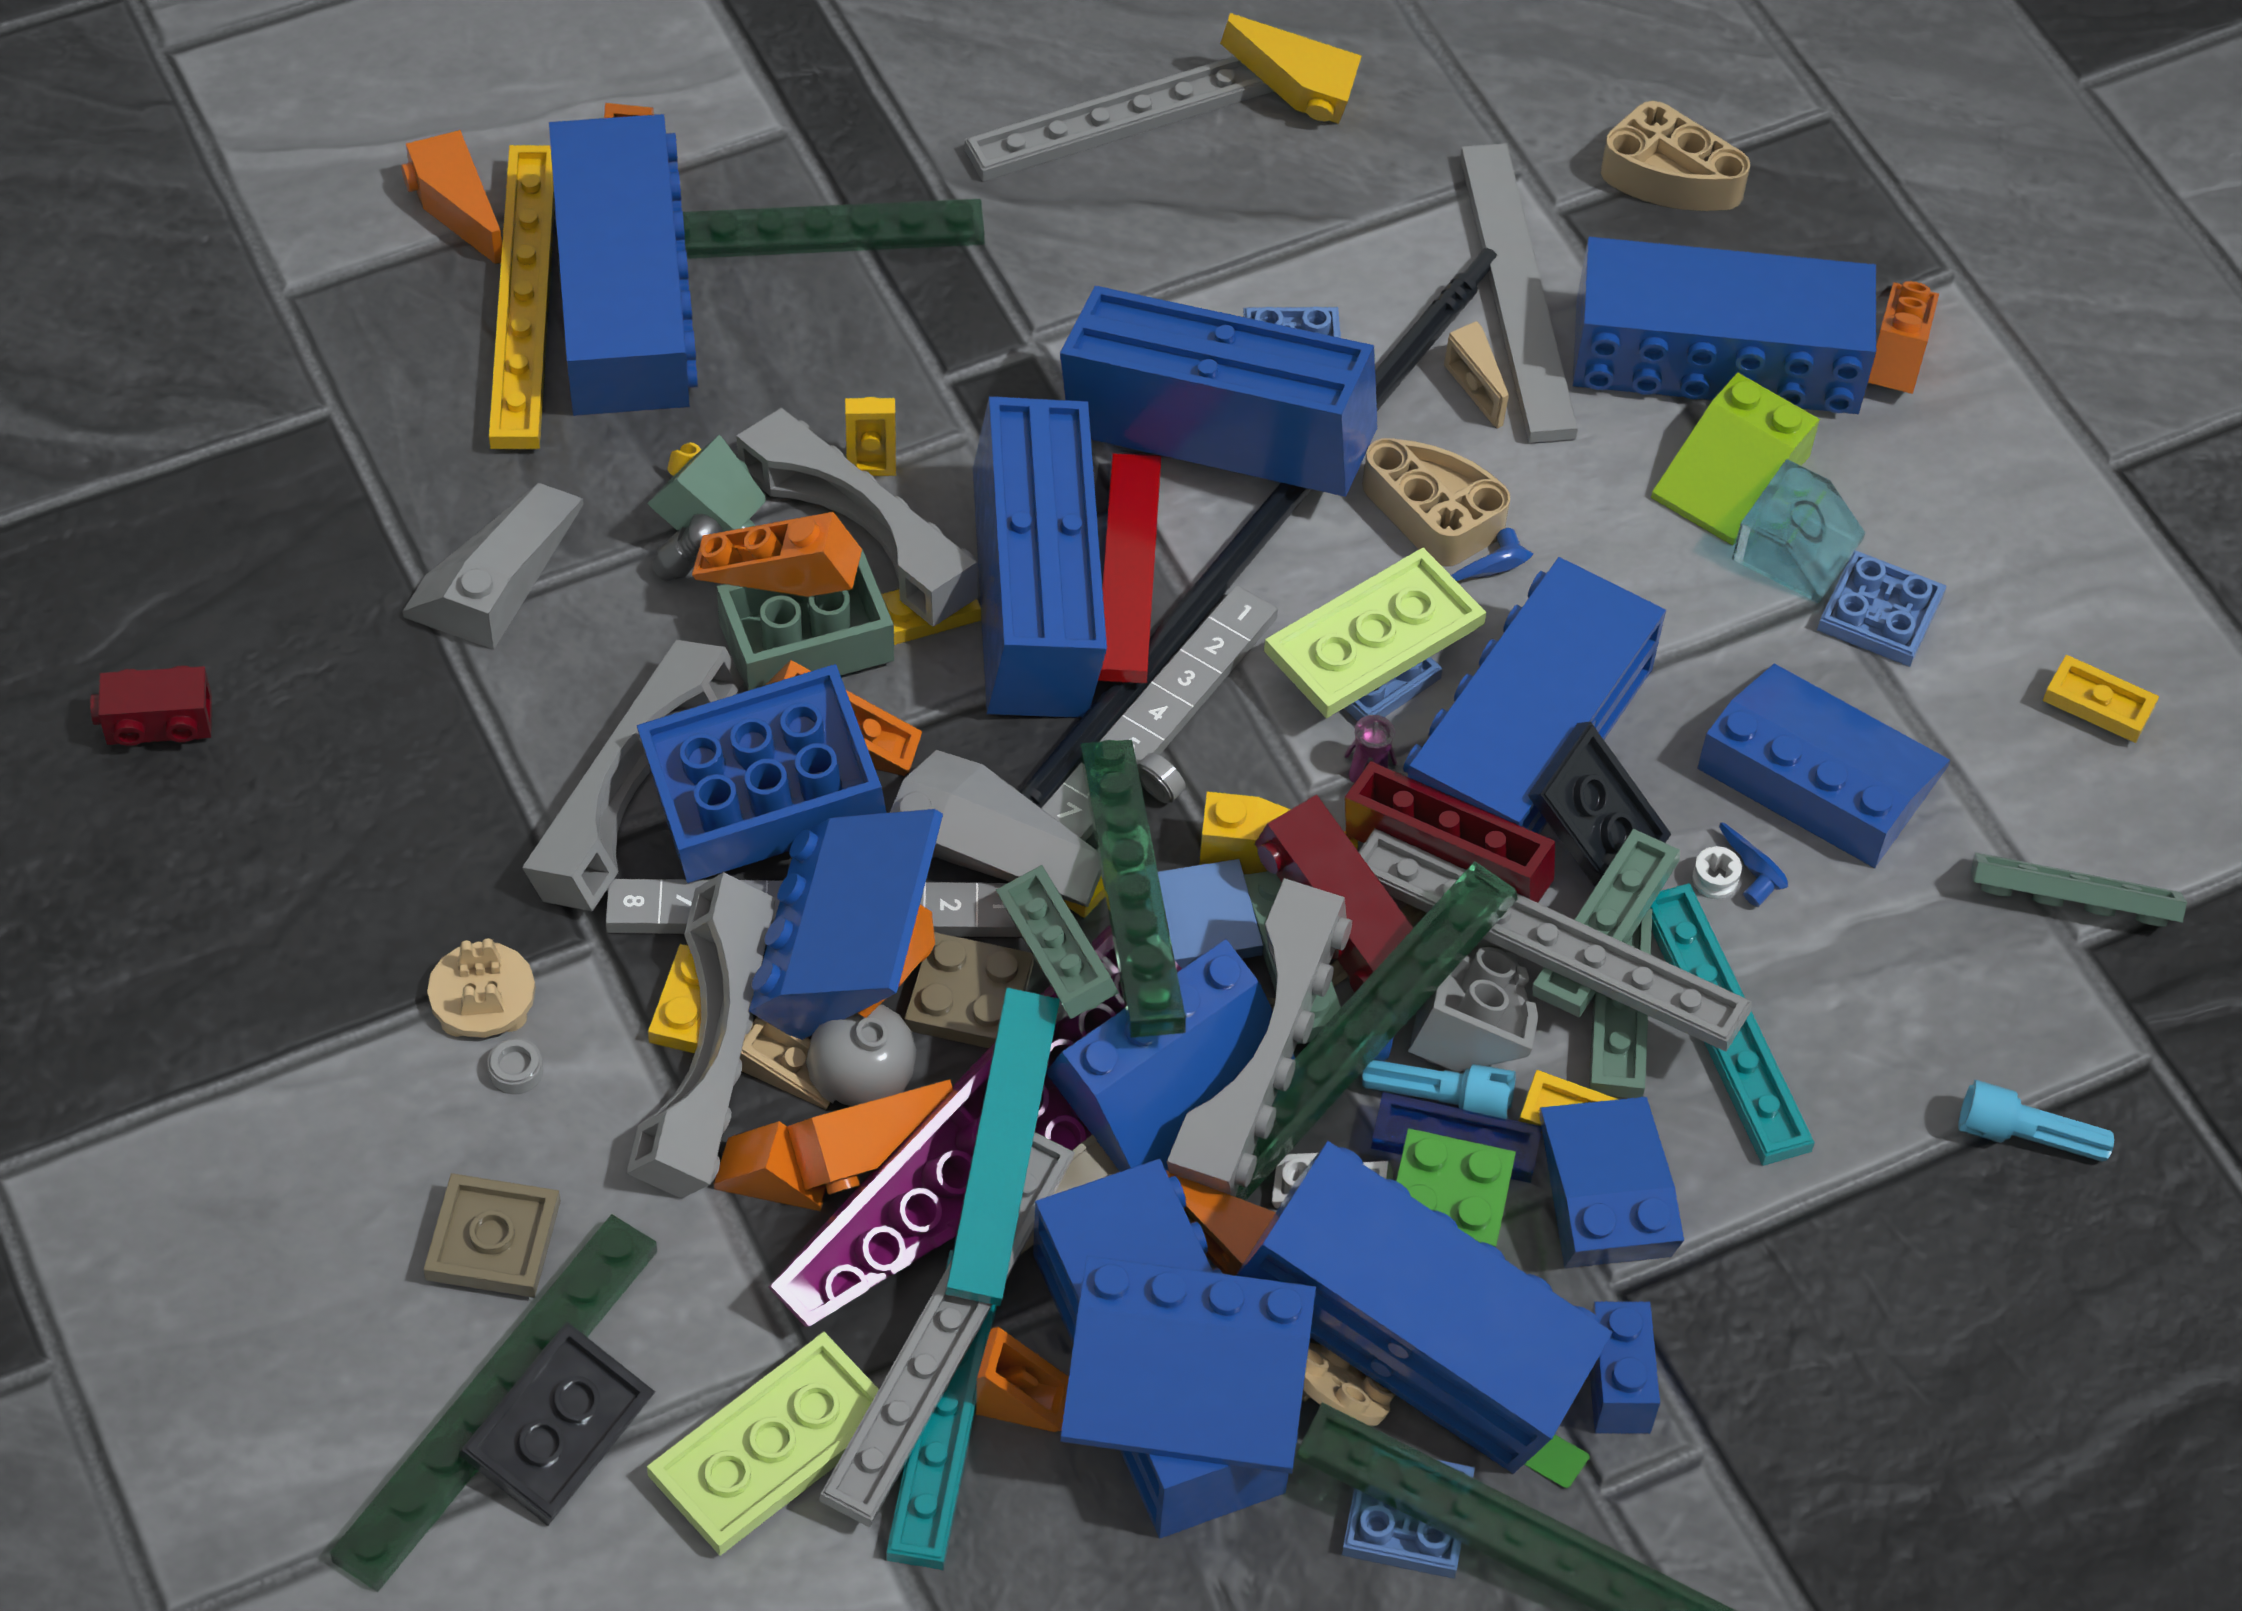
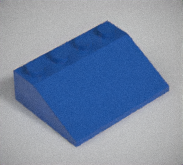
[1697,663,1950,868]
[637,664,886,883]
[749,809,943,1040]
[1046,939,1308,1172]
[1060,1255,1316,1474]

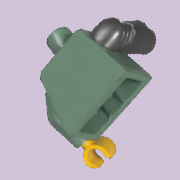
[647,435,766,581]

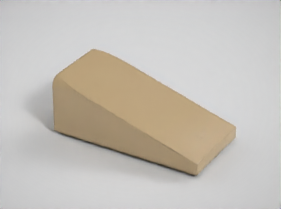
[1444,321,1509,429]
[740,1017,830,1110]

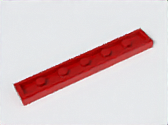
[1098,453,1161,683]

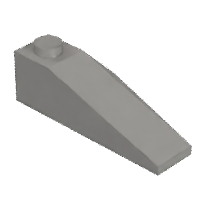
[403,483,584,650]
[890,750,1107,907]
[1408,922,1538,1072]

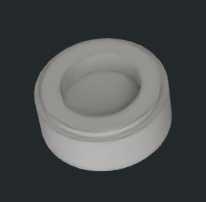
[1135,753,1186,803]
[488,1038,543,1094]

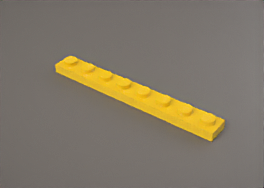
[489,145,555,449]

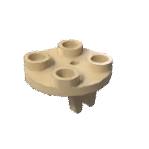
[427,939,536,1038]
[1302,1343,1395,1442]

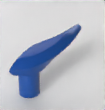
[1451,528,1534,582]
[1719,822,1788,907]

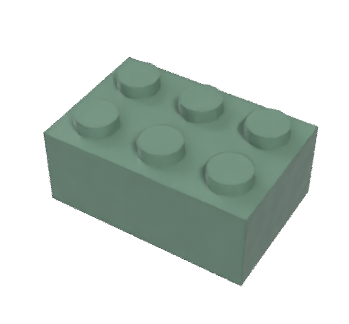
[716,549,894,691]

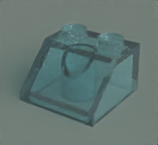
[1732,459,1865,603]

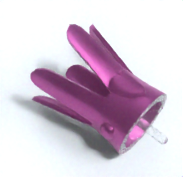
[1344,715,1397,782]

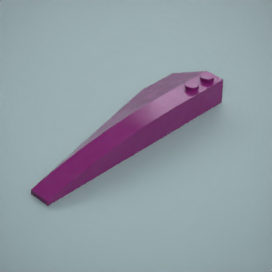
[768,914,1182,1327]

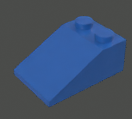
[1539,1097,1684,1268]

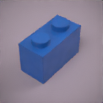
[1590,1302,1660,1434]

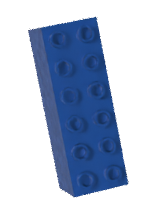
[549,114,698,416]
[1572,237,1876,414]
[1060,285,1378,497]
[973,397,1107,718]
[1403,557,1666,834]
[1236,1141,1613,1474]
[1033,1159,1298,1539]

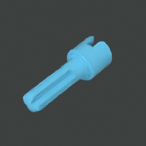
[1362,1059,1516,1125]
[1958,1079,2115,1161]

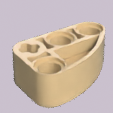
[1601,101,1750,211]
[1362,438,1510,566]

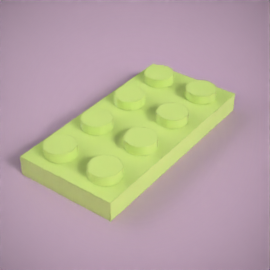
[1264,547,1487,719]
[647,1332,879,1556]

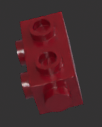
[90,666,212,746]

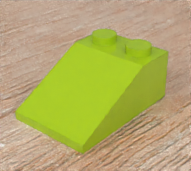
[1651,372,1820,546]

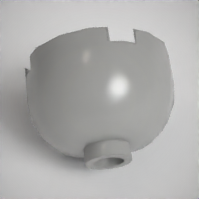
[806,1004,917,1107]

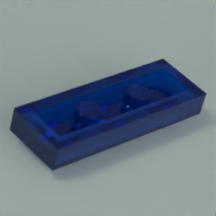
[1371,1092,1542,1183]

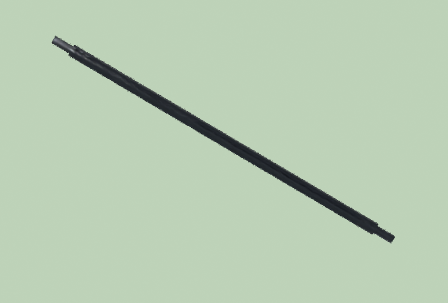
[1019,248,1497,808]

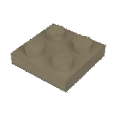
[905,932,1034,1048]
[423,1173,561,1298]

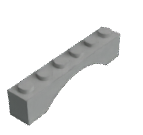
[736,408,979,627]
[522,640,744,911]
[626,872,776,1199]
[1167,878,1352,1197]

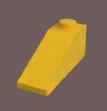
[1220,13,1361,124]
[1199,792,1358,874]

